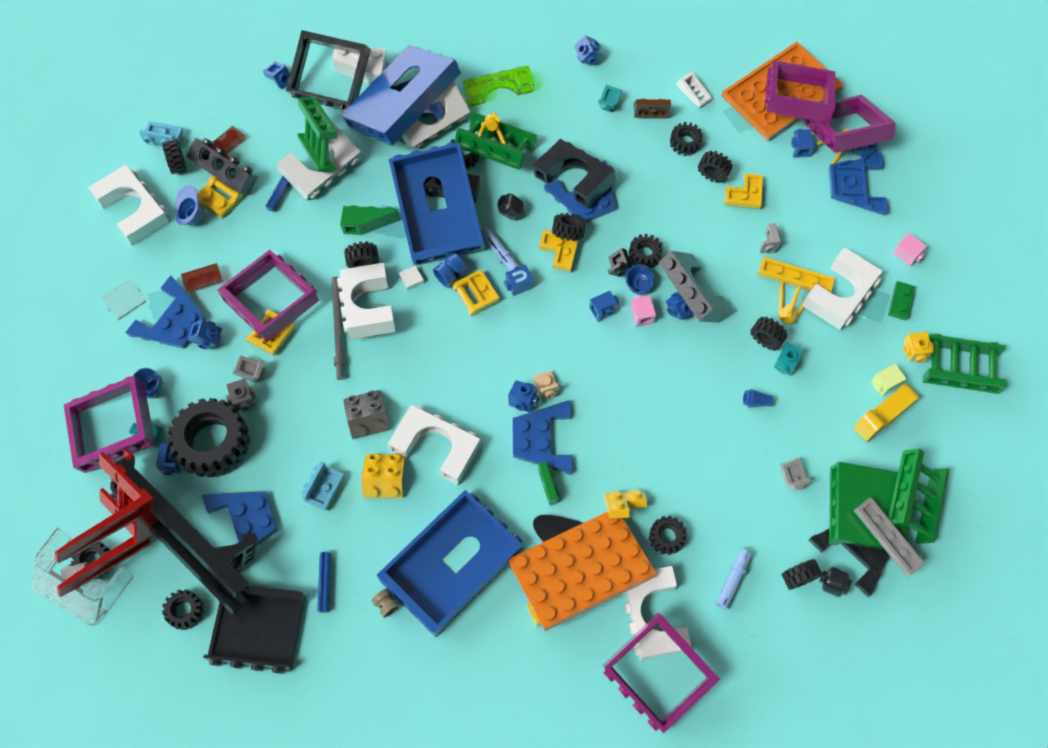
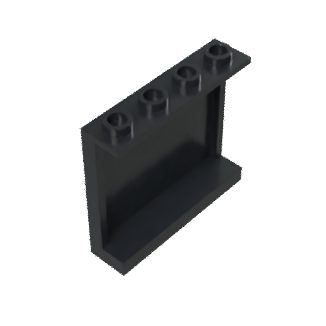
[203,586,306,674]

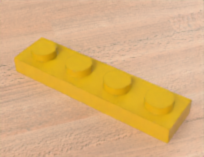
[758,257,835,293]

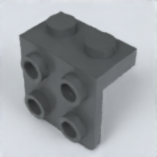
[343,390,390,439]

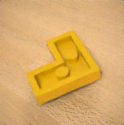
[724,173,763,209]
[539,230,578,272]
[604,490,647,518]

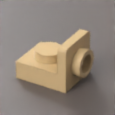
[533,370,559,399]

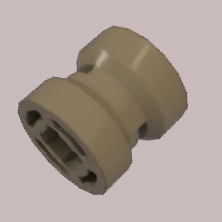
[371,588,400,618]

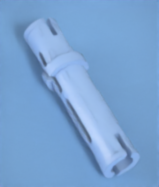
[481,227,520,271]
[715,549,753,610]

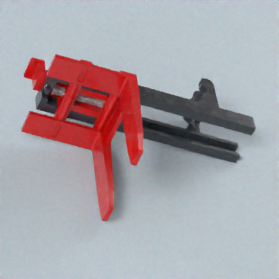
[54,449,257,615]

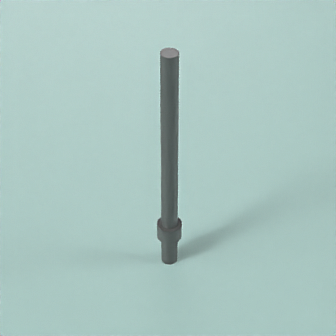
[332,277,345,380]

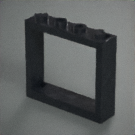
[286,30,371,111]

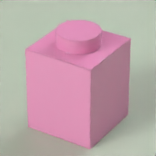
[893,233,927,266]
[630,295,656,327]

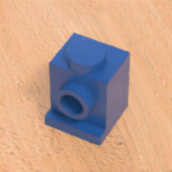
[791,129,814,158]
[589,291,620,322]

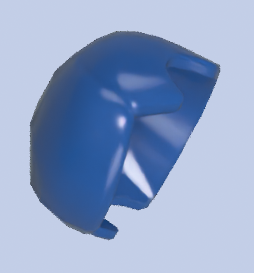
[625,264,655,295]
[133,367,163,399]

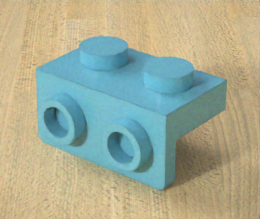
[139,121,184,146]
[301,461,345,511]

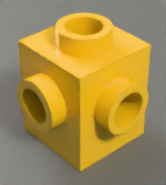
[903,331,934,363]

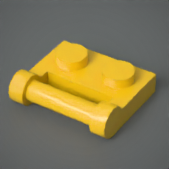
[197,175,243,219]
[452,269,499,316]
[245,309,295,356]

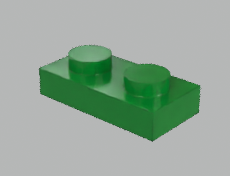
[888,281,915,321]
[538,461,560,506]

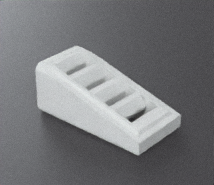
[676,72,712,108]

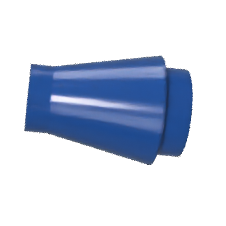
[743,389,773,408]

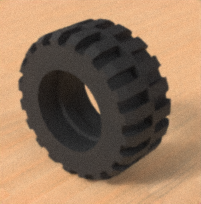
[168,398,250,478]

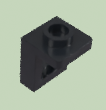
[608,248,632,277]

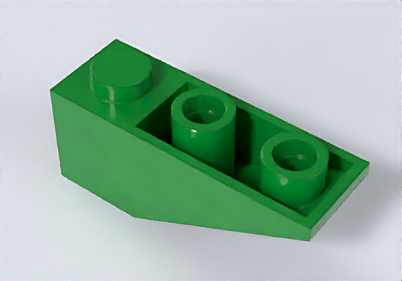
[340,205,400,235]

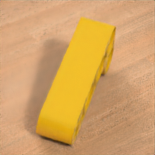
[853,383,920,442]

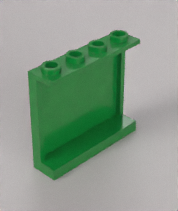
[829,461,909,550]

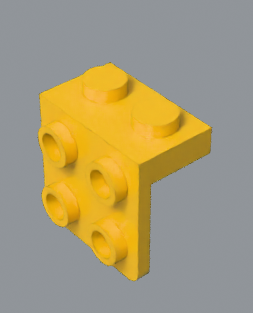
[361,453,405,498]

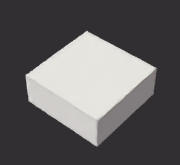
[399,265,424,291]

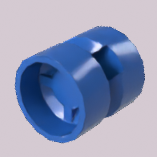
[433,253,468,288]

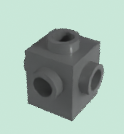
[226,378,256,412]

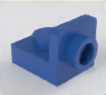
[262,61,290,89]
[156,443,181,475]

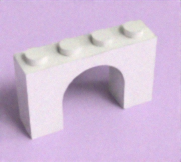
[402,81,470,148]
[277,120,360,201]
[88,165,169,245]
[802,247,882,330]
[337,263,396,340]
[388,405,481,485]
[622,566,692,661]

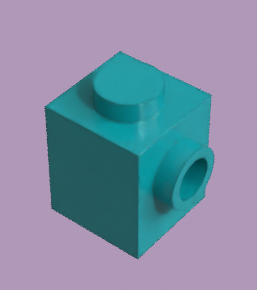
[773,342,804,376]

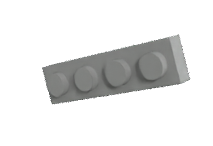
[853,497,925,577]

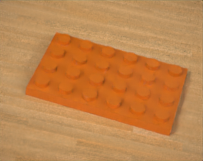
[721,41,844,141]
[508,512,656,631]

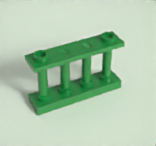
[297,97,338,173]
[455,112,537,170]
[922,334,1006,394]
[888,449,949,544]

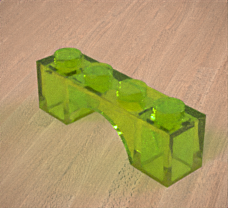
[463,65,534,107]

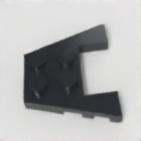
[808,529,889,598]

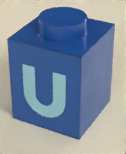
[504,265,534,296]

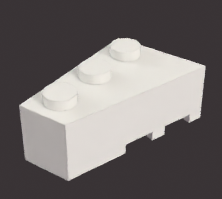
[332,48,387,84]

